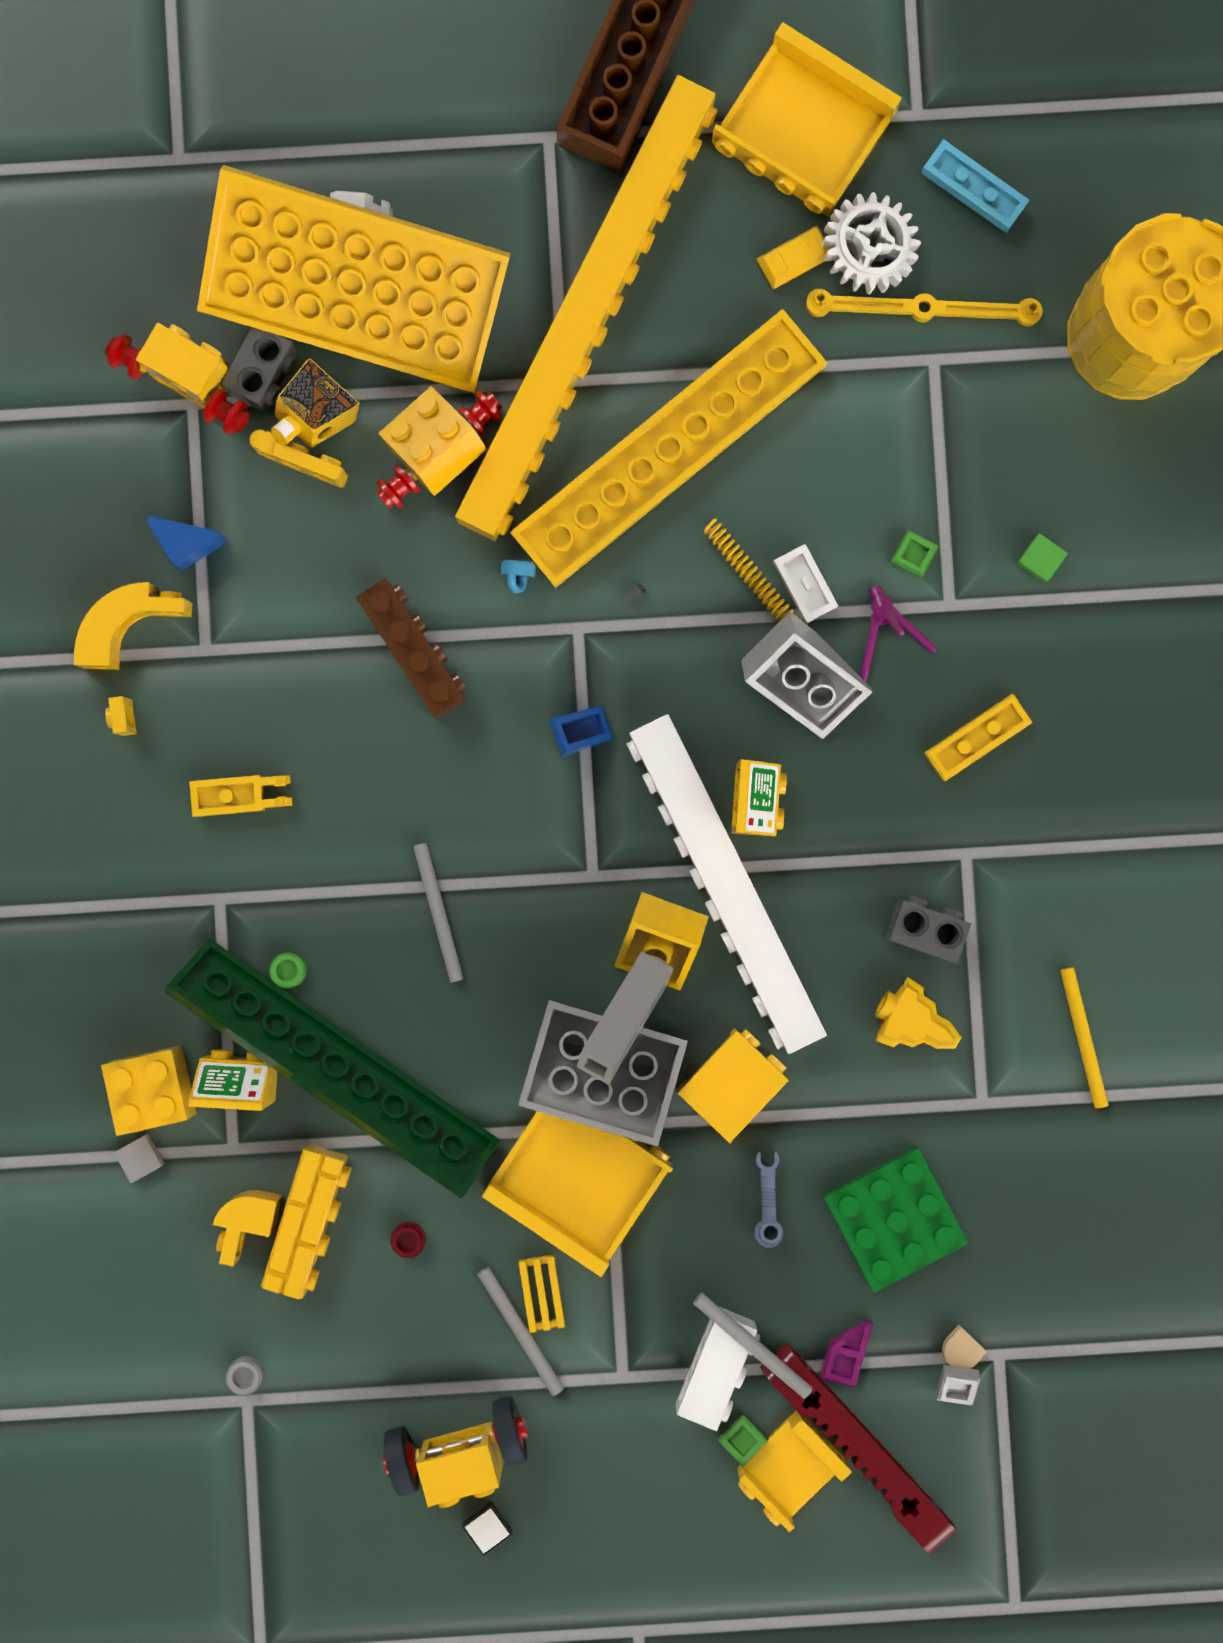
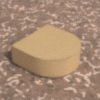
[942,1325,987,1369]

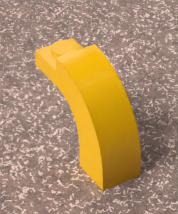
[74,582,193,670]

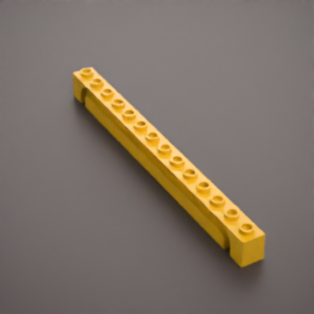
[455,75,718,542]

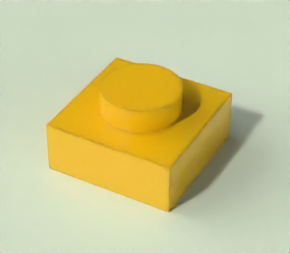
[105,696,137,736]

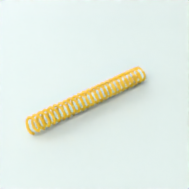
[704,518,802,621]

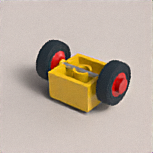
[383,1396,528,1508]

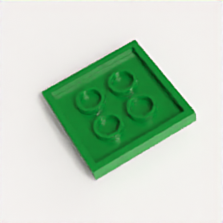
[823,1146,968,1293]

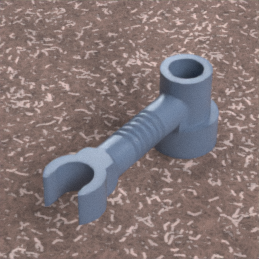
[754,1152,783,1248]

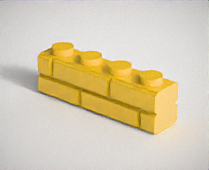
[261,1144,352,1300]

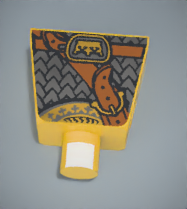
[271,358,360,447]

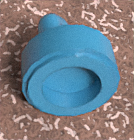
[500,560,536,594]

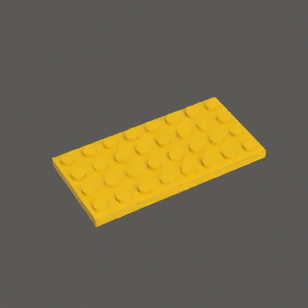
[197,165,511,393]

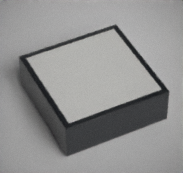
[462,1502,513,1556]

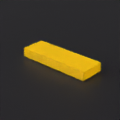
[923,694,1033,782]

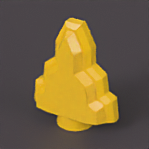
[875,977,961,1049]

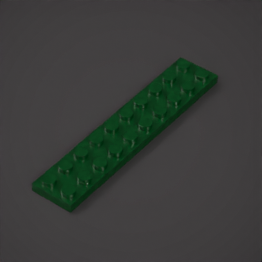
[164,938,500,1199]

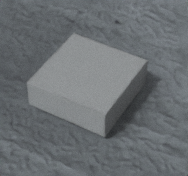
[114,1134,165,1183]
[936,1365,980,1405]

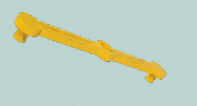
[805,289,1043,327]

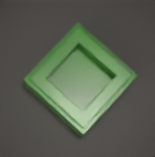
[890,530,939,579]
[1016,533,1068,584]
[718,1413,769,1467]

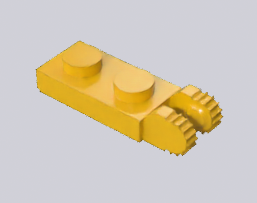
[249,429,348,488]
[189,775,293,817]

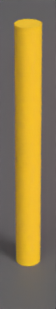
[1060,967,1109,1109]

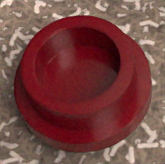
[390,1221,426,1258]

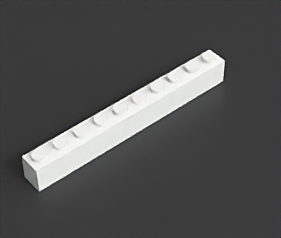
[626,714,827,1054]

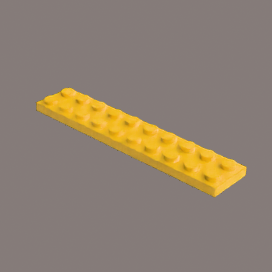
[510,309,828,589]

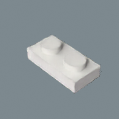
[773,544,838,624]

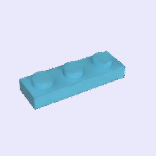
[921,139,1029,233]

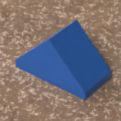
[147,516,226,571]
[549,705,614,757]

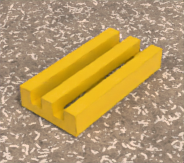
[519,1254,565,1333]

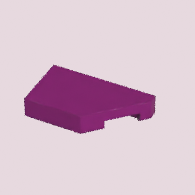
[820,1319,873,1388]

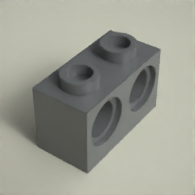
[221,327,298,413]
[884,895,972,964]

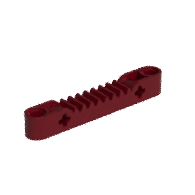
[760,1342,957,1554]

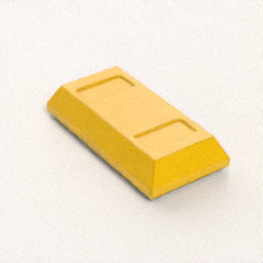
[756,225,831,290]

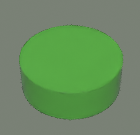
[269,952,307,988]

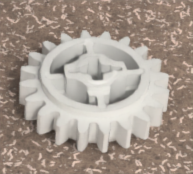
[821,192,921,294]

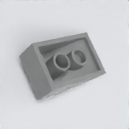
[741,612,872,739]

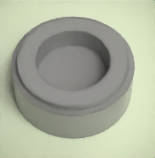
[226,1356,264,1395]

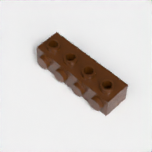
[356,578,467,720]

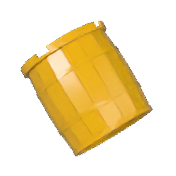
[1067,213,1223,400]

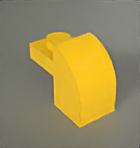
[213,1190,283,1267]

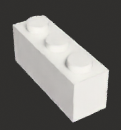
[675,1307,760,1431]

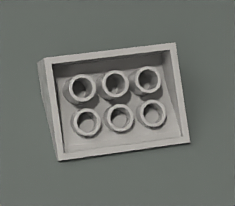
[518,1000,688,1147]

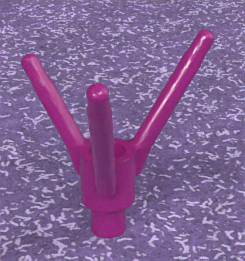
[860,586,937,682]

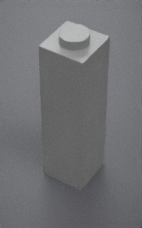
[577,951,673,1085]

